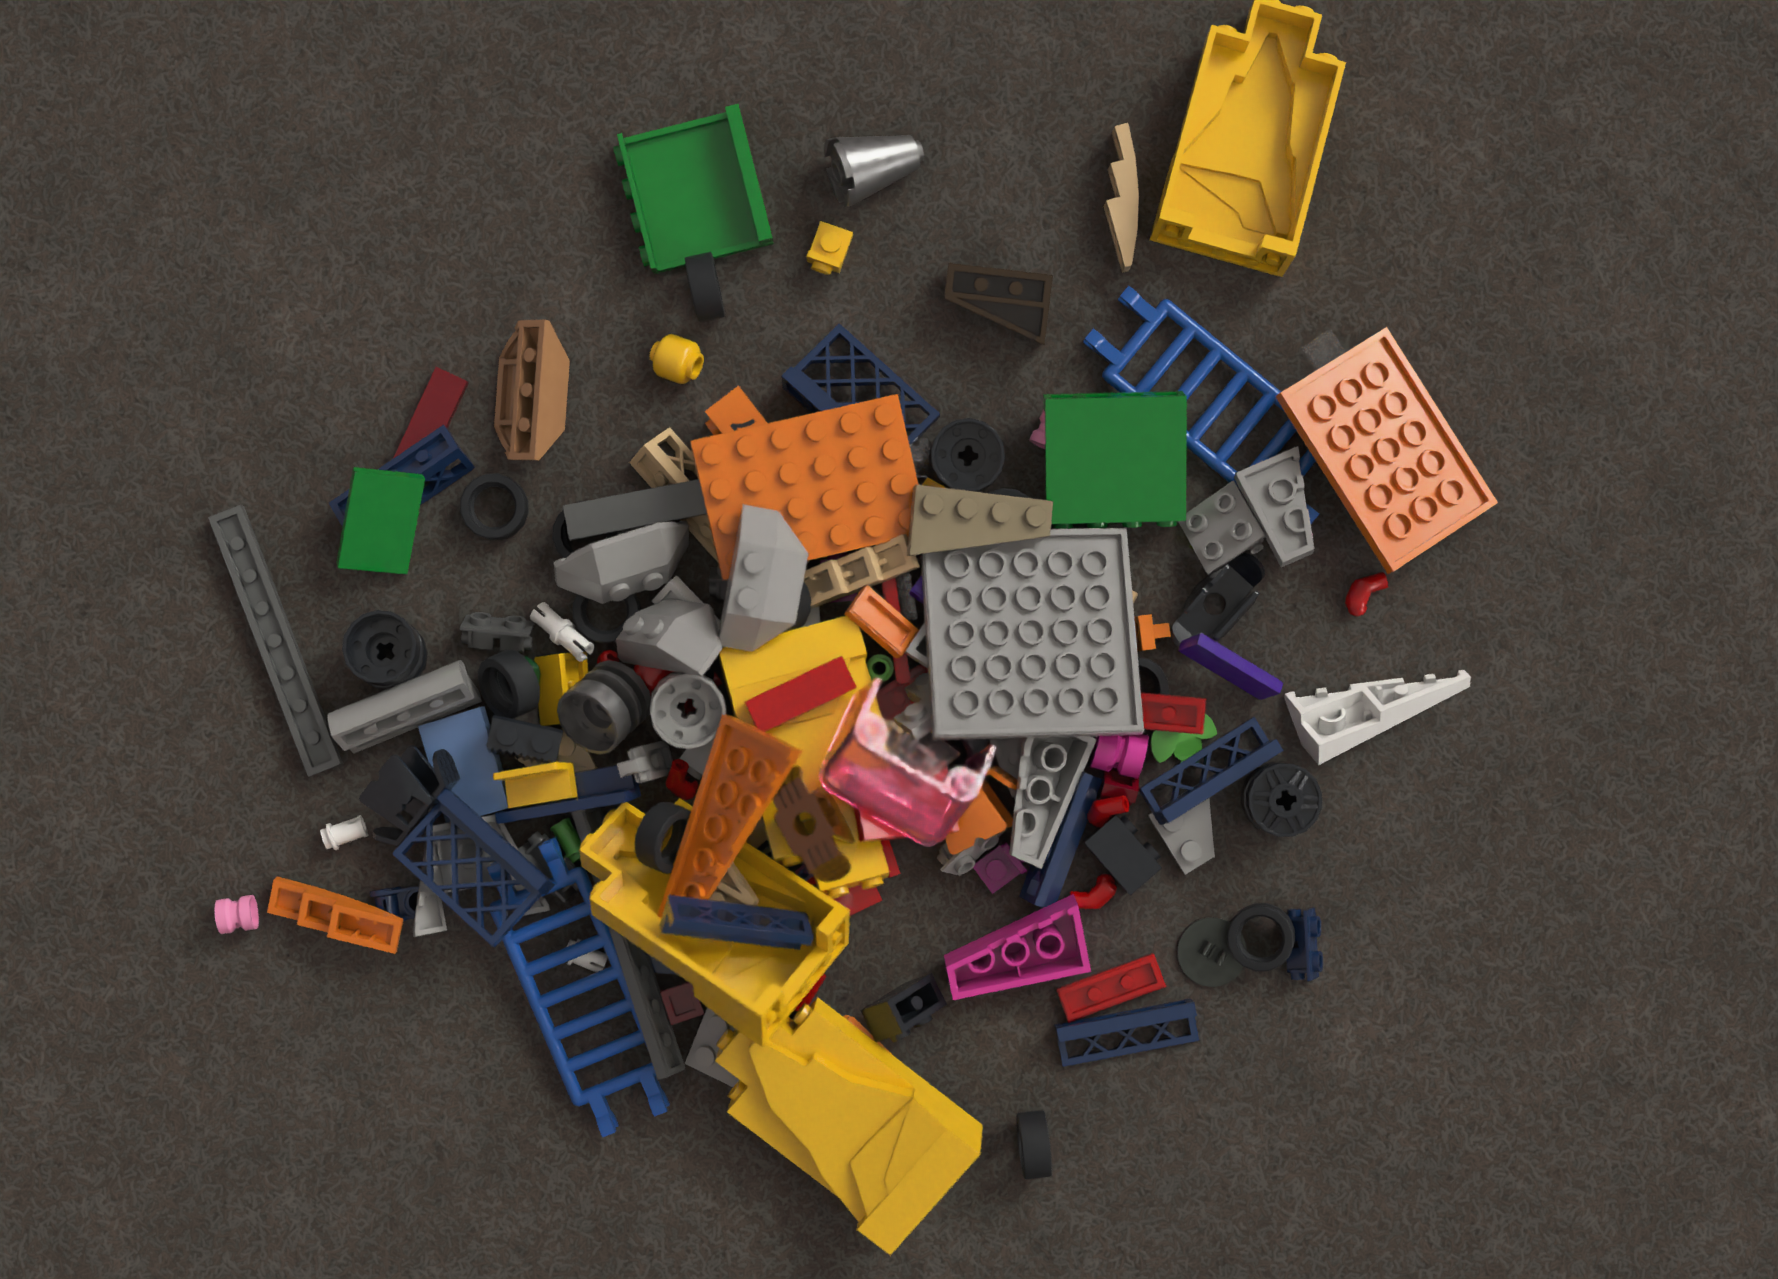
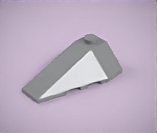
[1009,736,1097,869]

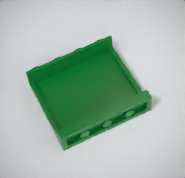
[613,104,774,274]
[1043,391,1187,529]

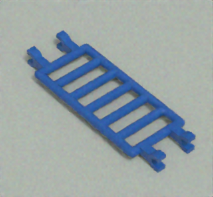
[1083,286,1319,524]
[487,837,670,1138]

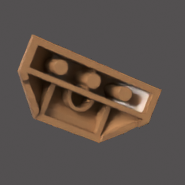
[494,320,570,461]

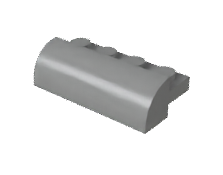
[328,660,482,754]

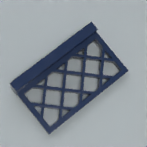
[781,324,940,447]
[392,788,555,947]

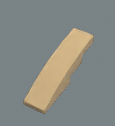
[1104,123,1139,273]
[803,534,920,609]

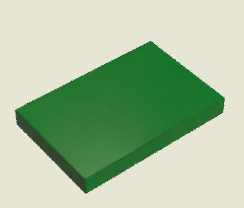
[336,467,425,574]

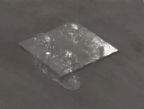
[865,719,960,786]

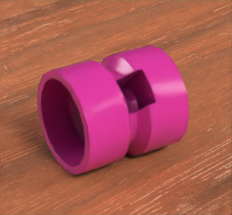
[1090,734,1149,779]

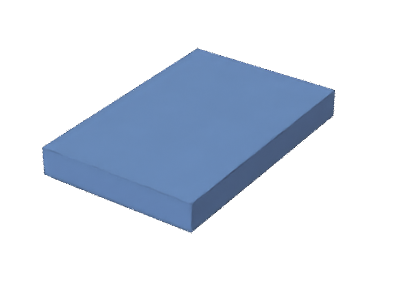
[418,706,508,823]

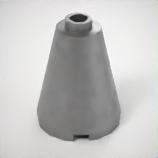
[824,135,924,208]

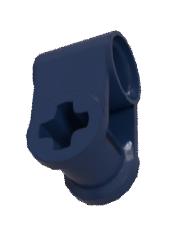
[370,885,419,922]

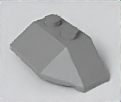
[718,504,808,652]
[554,521,689,604]
[616,599,722,676]

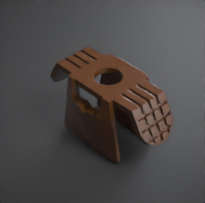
[772,766,855,882]

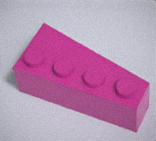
[944,894,1091,1000]

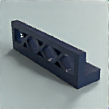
[329,425,475,527]
[1139,717,1284,825]
[495,765,641,824]
[1019,772,1103,908]
[660,895,814,950]
[1054,999,1199,1067]

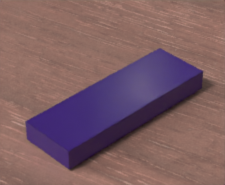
[1178,633,1283,700]

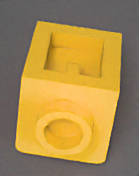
[806,221,853,275]

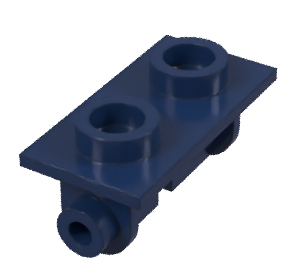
[1287,908,1323,981]

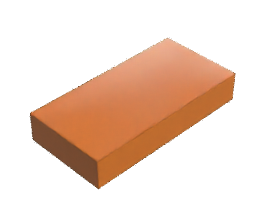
[844,585,919,659]

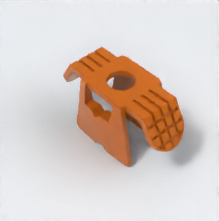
[918,765,1018,855]

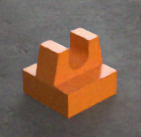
[1134,614,1171,651]

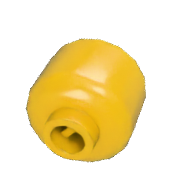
[650,334,704,384]

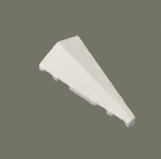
[1284,670,1471,765]

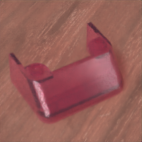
[819,677,997,846]

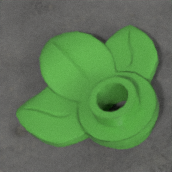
[1150,714,1217,763]

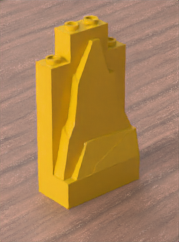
[1149,0,1346,277]
[719,616,896,899]
[579,798,850,1047]
[715,997,983,1255]

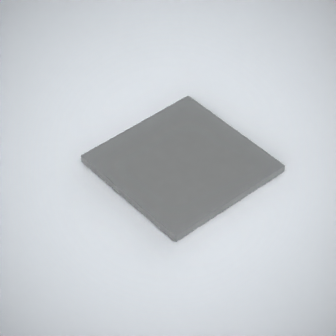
[920,528,1144,740]

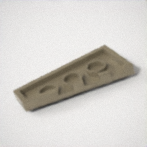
[907,485,1053,556]

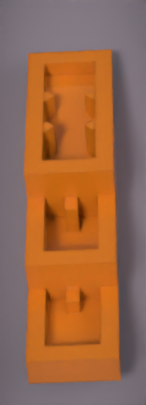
[267,876,404,954]

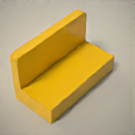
[534,652,588,726]
[493,762,578,808]

